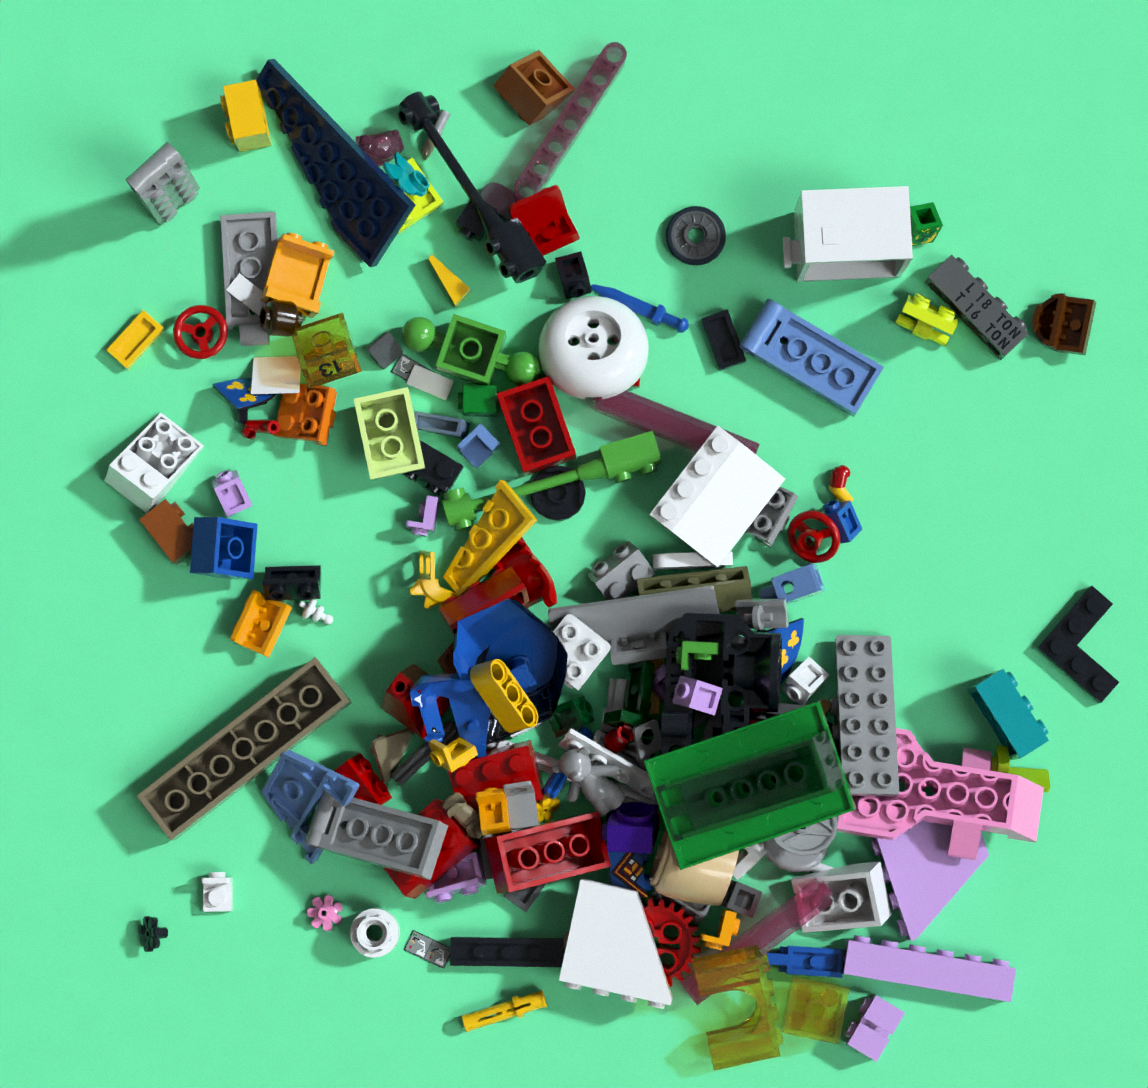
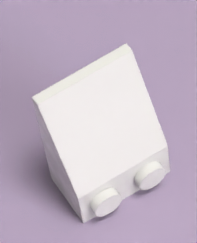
[791,861,892,933]

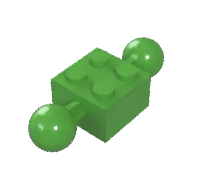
[401,314,541,386]

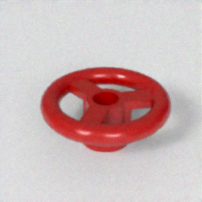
[173,305,228,359]
[787,511,840,563]

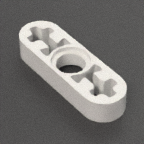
[652,551,733,570]

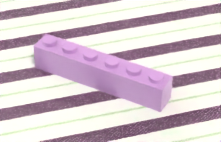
[843,935,1016,1002]

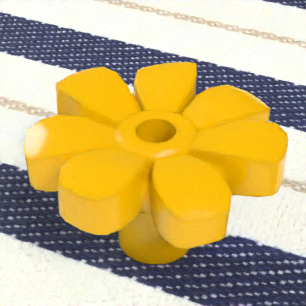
[536,796,560,823]

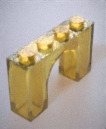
[692,945,784,1070]

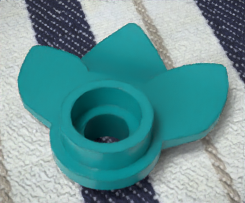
[383,152,430,197]

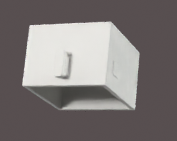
[782,186,913,282]

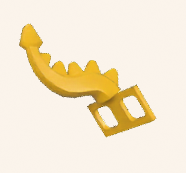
[409,550,459,609]

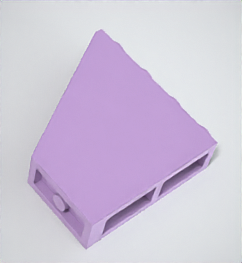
[870,821,989,941]

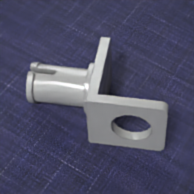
[622,719,663,772]
[503,781,539,830]

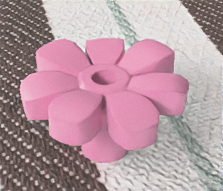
[307,895,343,931]

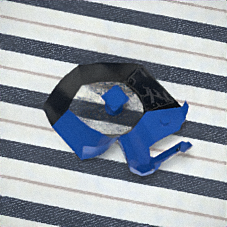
[410,599,568,758]

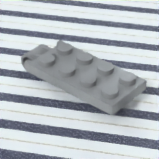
[220,212,278,346]

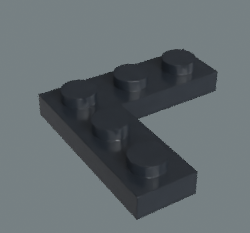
[1036,586,1119,703]

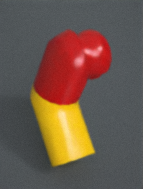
[829,465,854,502]

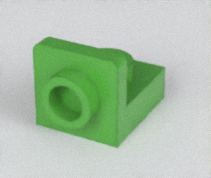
[676,641,718,671]

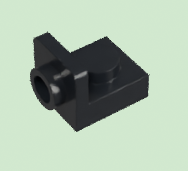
[555,251,592,299]

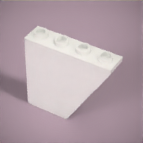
[559,879,673,1009]

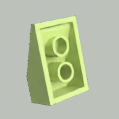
[354,387,425,480]

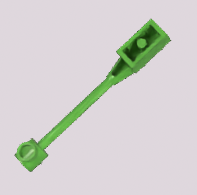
[441,431,662,531]

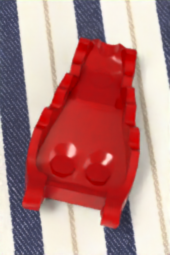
[493,537,557,608]

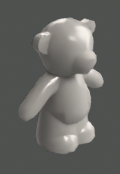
[552,746,625,817]

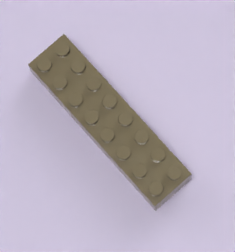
[137,657,352,841]

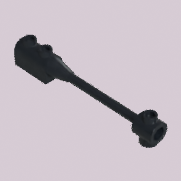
[398,92,547,284]

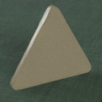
[369,728,414,784]

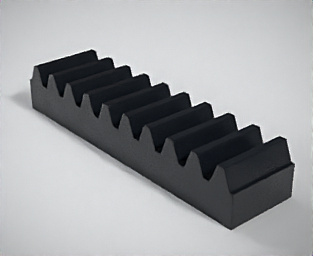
[450,937,563,967]

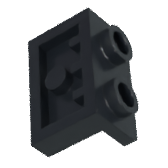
[402,440,464,496]

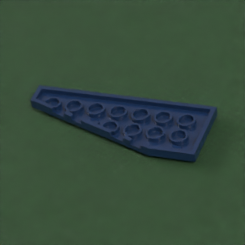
[256,59,415,267]

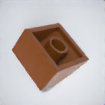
[493,50,575,126]

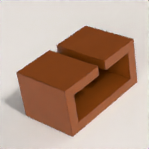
[139,499,194,565]

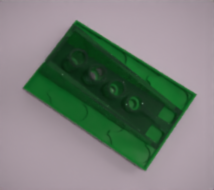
[644,701,856,870]

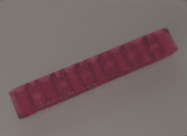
[513,42,627,202]

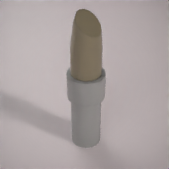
[421,109,451,160]

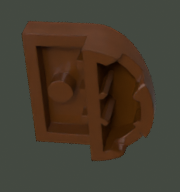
[1032,293,1096,356]

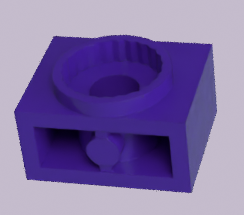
[602,802,659,854]

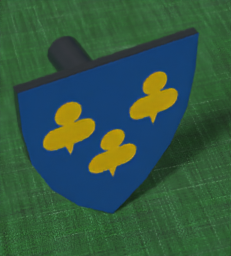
[213,378,276,424]
[756,618,804,684]

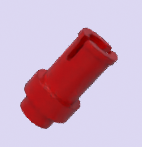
[603,725,634,753]

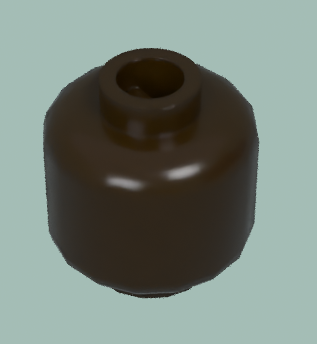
[259,299,303,337]

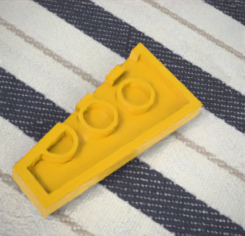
[443,480,537,597]

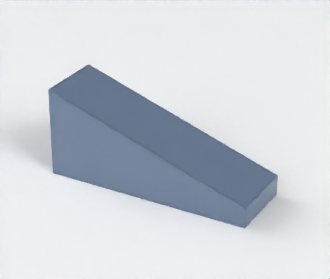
[415,411,470,440]

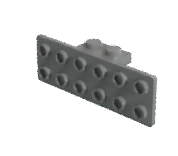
[548,585,722,665]
[829,635,899,796]

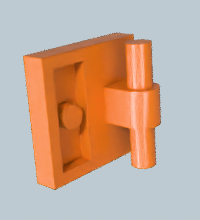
[274,384,337,446]

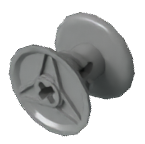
[763,817,838,872]

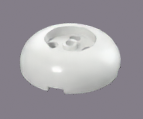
[538,296,649,399]

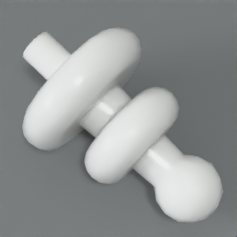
[299,599,333,625]

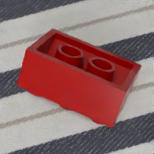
[439,567,530,636]

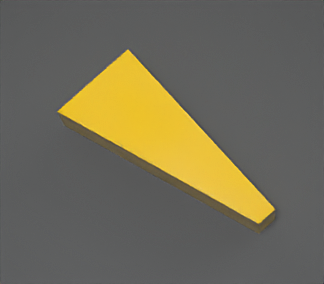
[428,254,470,307]

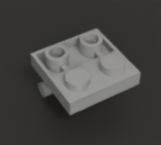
[745,487,798,547]

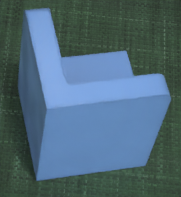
[457,423,500,468]

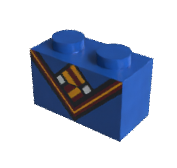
[606,844,651,898]

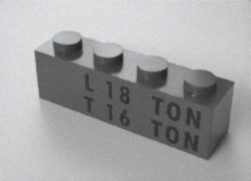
[925,255,1029,360]

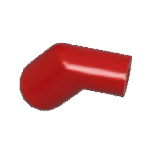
[241,419,280,440]

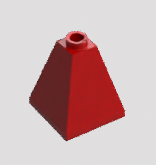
[381,664,450,740]

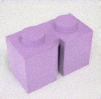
[844,994,905,1062]

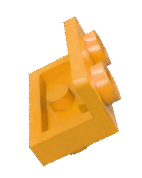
[230,590,292,658]
[700,909,740,950]

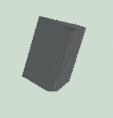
[368,332,403,369]

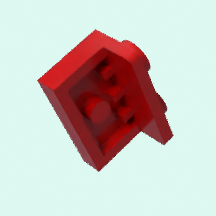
[334,753,392,805]

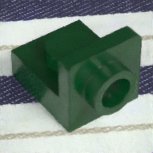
[549,696,594,738]

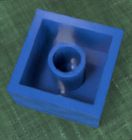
[190,517,258,579]

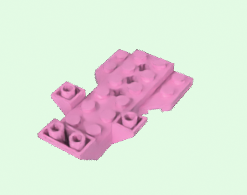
[837,728,1044,861]

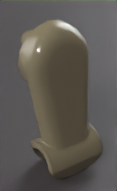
[442,792,485,840]

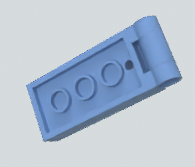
[739,299,884,417]

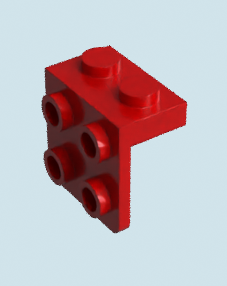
[508,185,580,256]

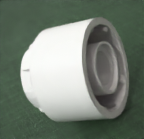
[350,908,400,958]

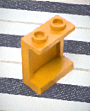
[260,233,335,318]

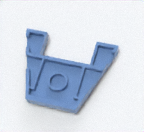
[261,750,360,864]

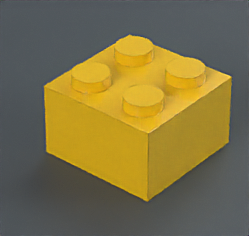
[220,80,272,152]

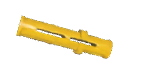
[462,990,547,1033]

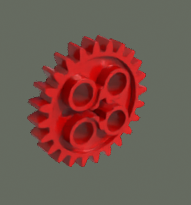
[640,896,701,987]

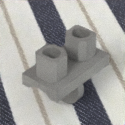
[735,599,789,630]

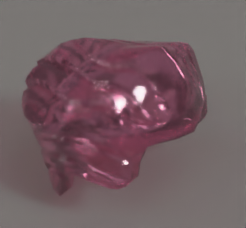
[355,129,405,166]

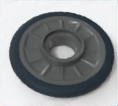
[666,206,726,265]

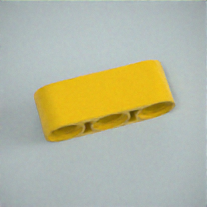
[470,659,538,733]

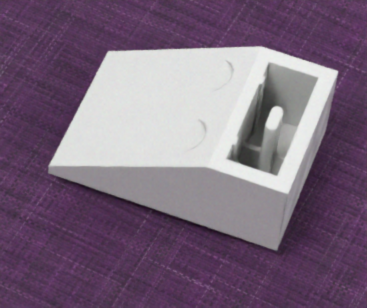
[105,413,204,513]

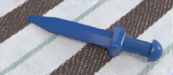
[591,284,689,333]

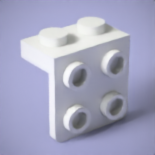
[554,614,611,690]

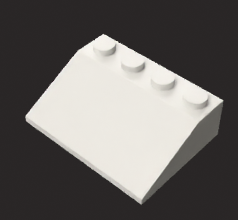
[649,426,785,567]

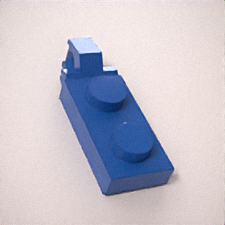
[764,945,844,978]

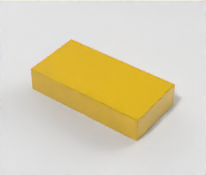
[106,310,165,370]

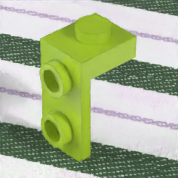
[990,745,1051,792]

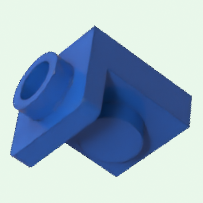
[818,500,862,544]

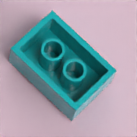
[967,669,1049,760]

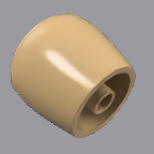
[650,828,739,906]

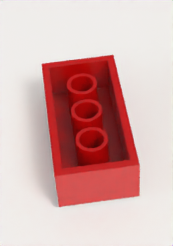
[484,811,611,894]

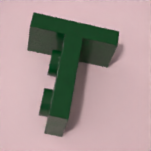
[603,661,661,737]

